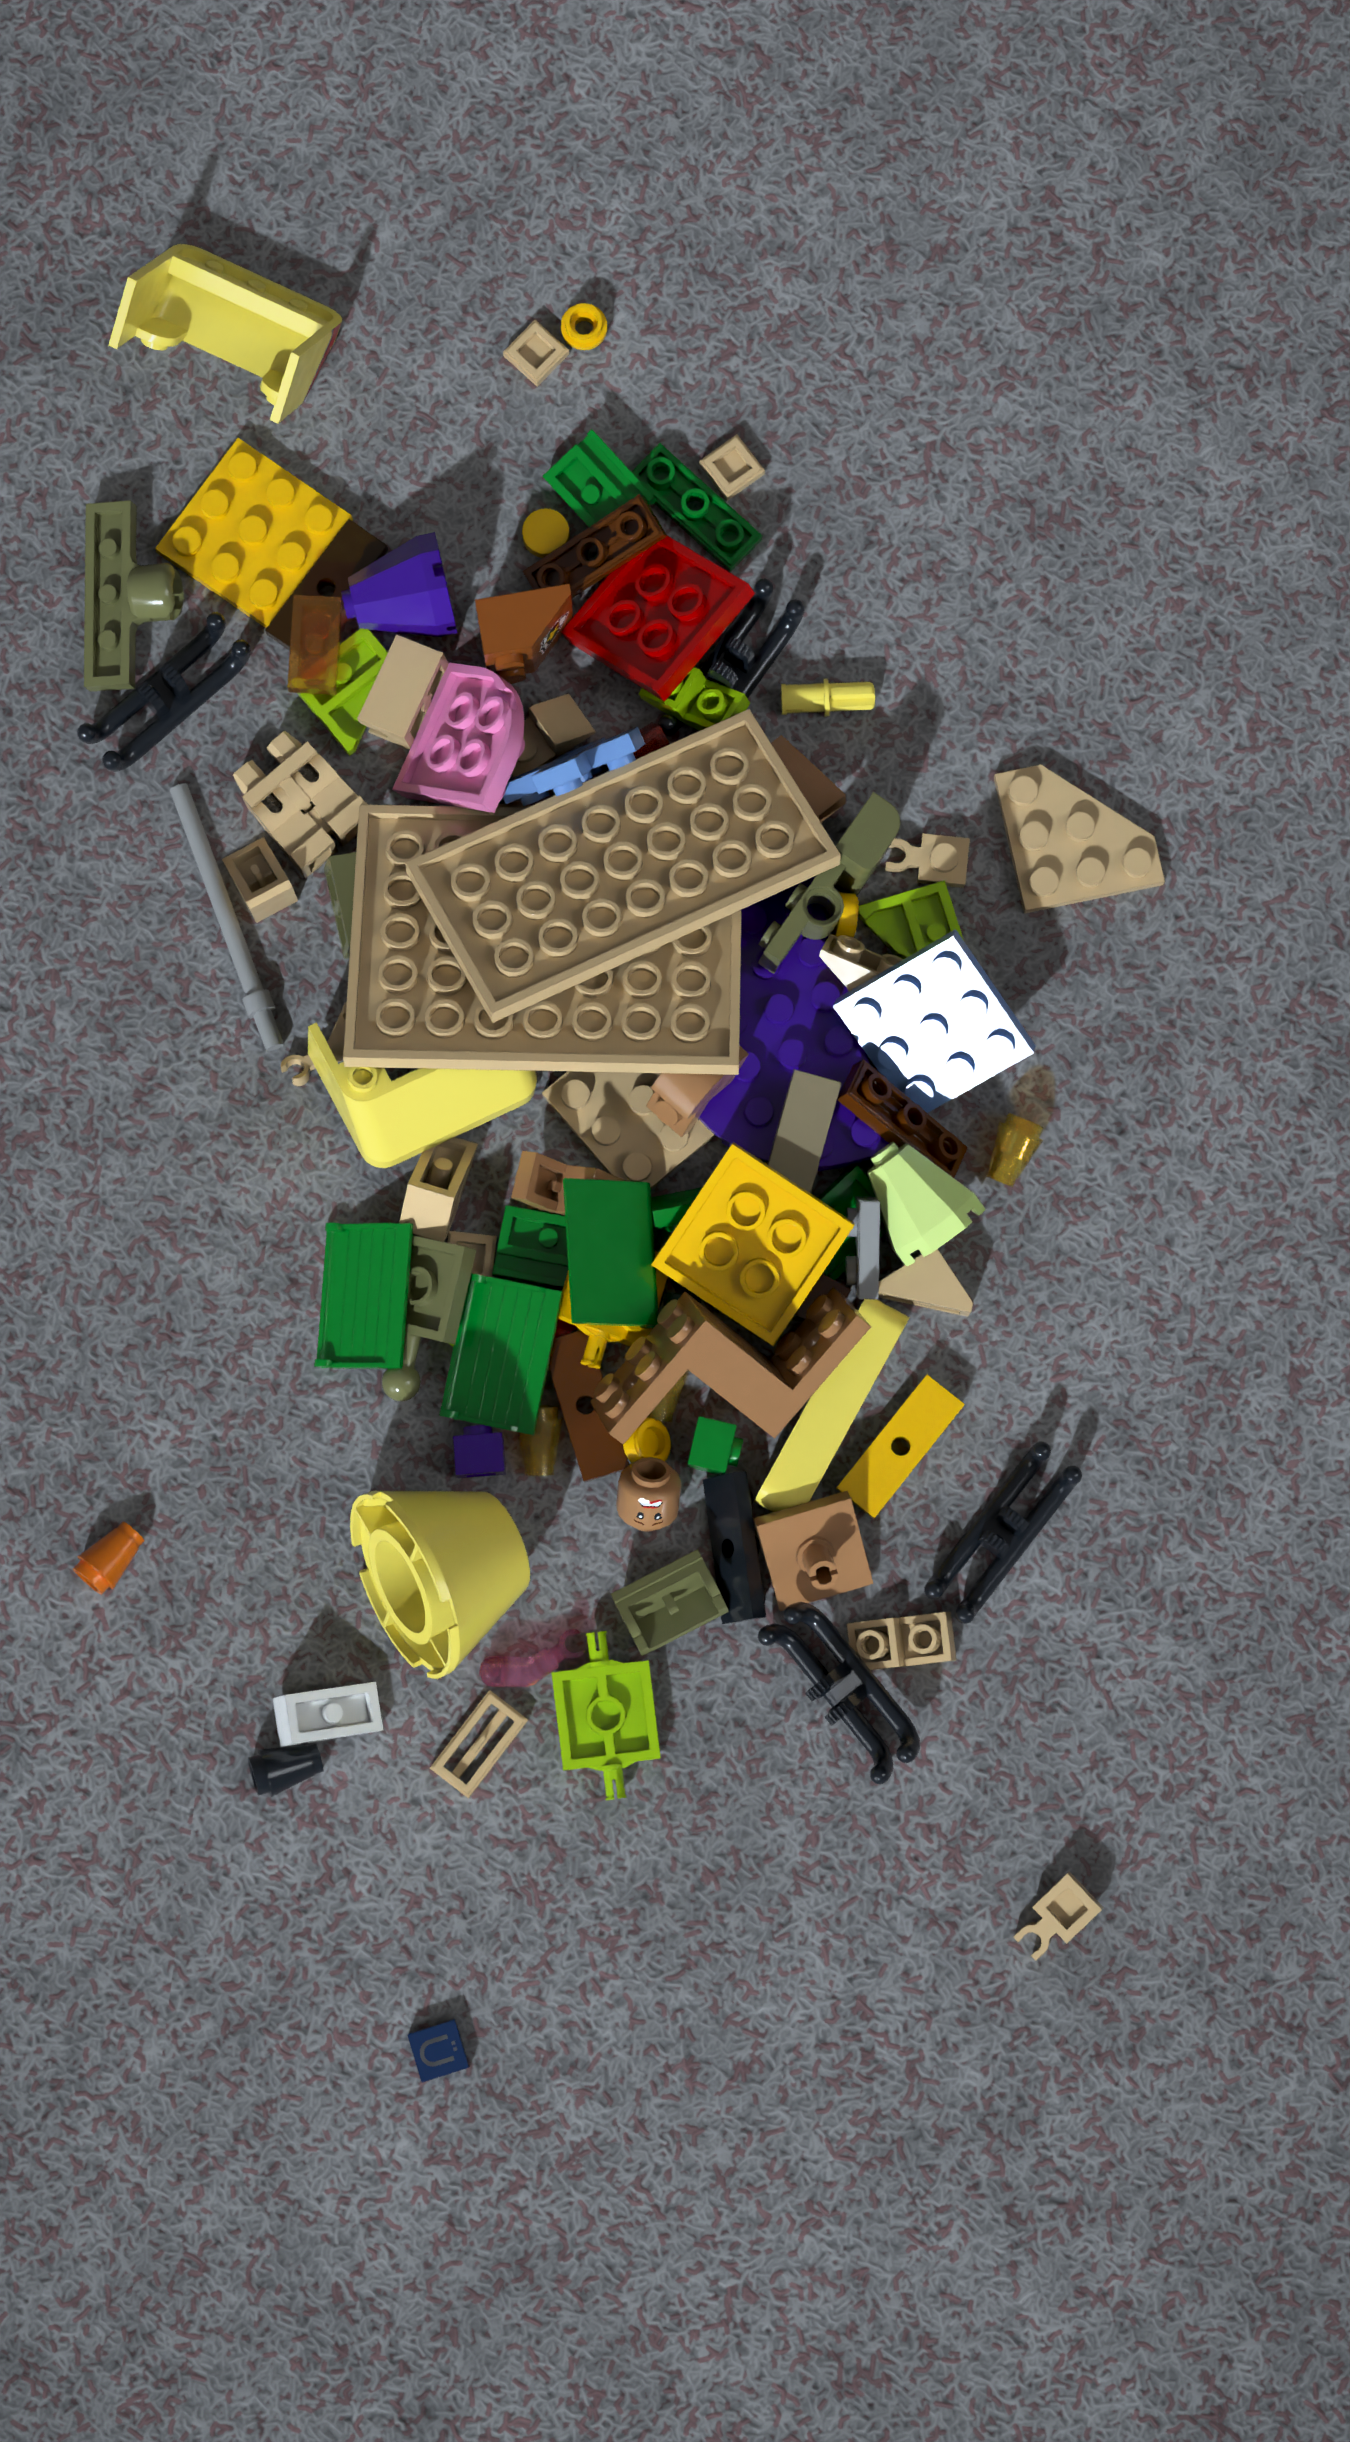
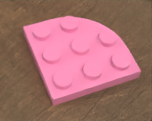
[392,663,525,813]

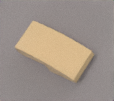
[847,1612,957,1670]

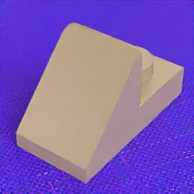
[511,694,596,778]

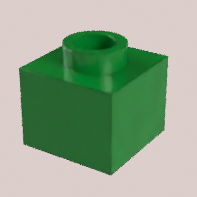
[687,1416,743,1475]

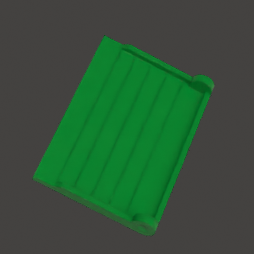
[563,1178,659,1329]
[314,1223,413,1369]
[439,1273,563,1435]

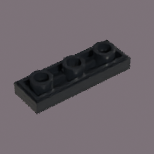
[703,1472,766,1624]

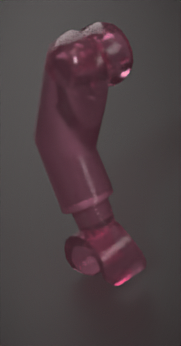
[479,1629,586,1688]

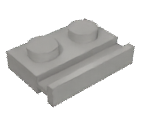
[845,1196,880,1299]

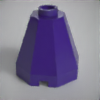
[341,532,458,637]

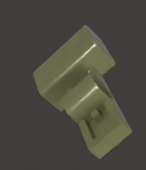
[758,792,900,974]

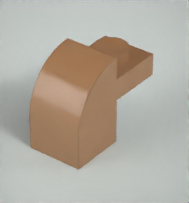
[646,1045,749,1138]
[511,1151,626,1216]

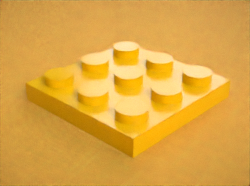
[155,438,353,628]
[651,1142,855,1346]

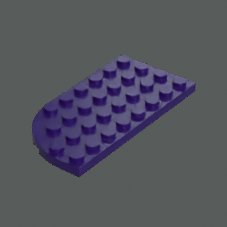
[698,877,889,1171]

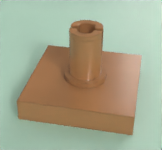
[754,1491,874,1611]

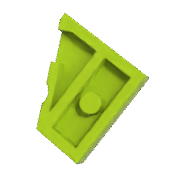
[291,628,388,756]
[858,880,964,960]

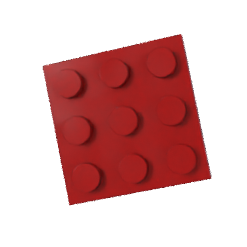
[561,536,755,702]

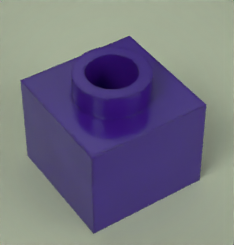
[453,1425,506,1478]

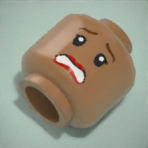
[616,1457,682,1531]

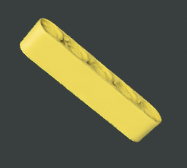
[754,1299,910,1512]

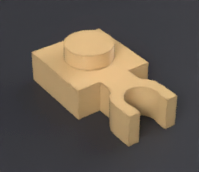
[885,833,970,888]
[1014,1871,1104,1961]

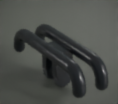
[658,578,805,736]
[77,612,251,772]
[924,1441,1082,1624]
[758,1602,920,1784]

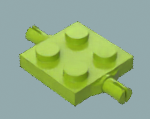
[551,1631,661,1800]

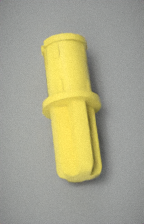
[781,678,875,717]

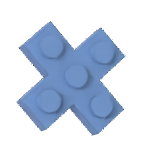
[503,726,645,806]

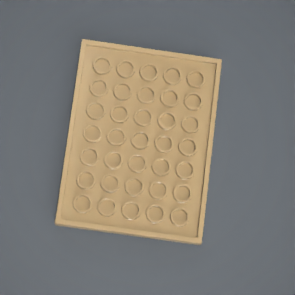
[343,805,741,1075]

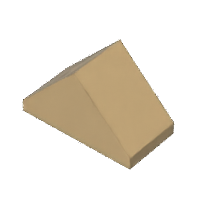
[222,837,298,923]
[878,1249,973,1317]

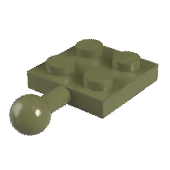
[382,1235,476,1401]

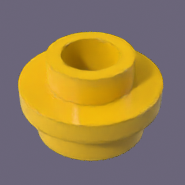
[561,303,607,350]

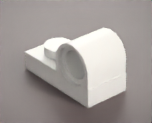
[273,1682,383,1747]

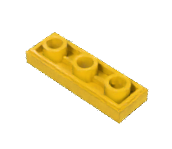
[836,1375,965,1519]

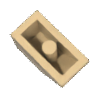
[399,1137,478,1242]

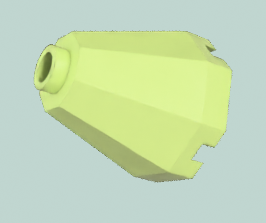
[867,1142,986,1267]

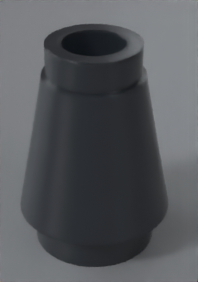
[248,1743,324,1797]

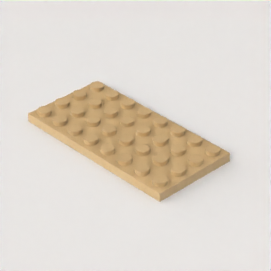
[405,709,841,1023]

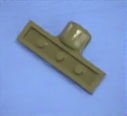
[84,500,184,692]

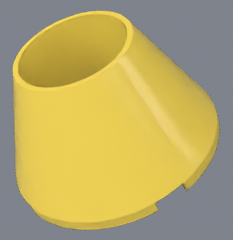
[350,1491,530,1679]

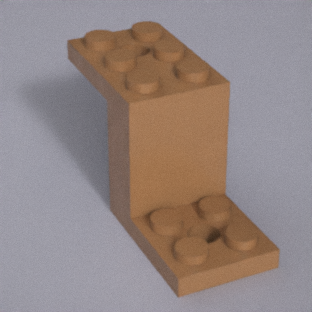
[590,1287,871,1444]

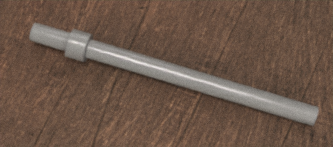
[170,783,284,1052]

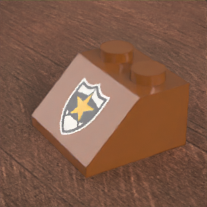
[475,584,573,684]

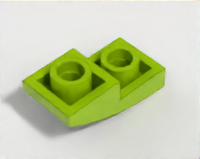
[639,667,750,731]

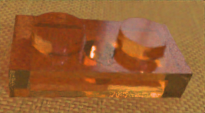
[287,595,343,695]

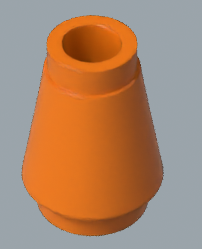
[73,1521,144,1595]

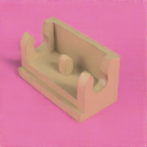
[357,635,449,750]

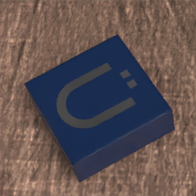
[407,2019,470,2083]

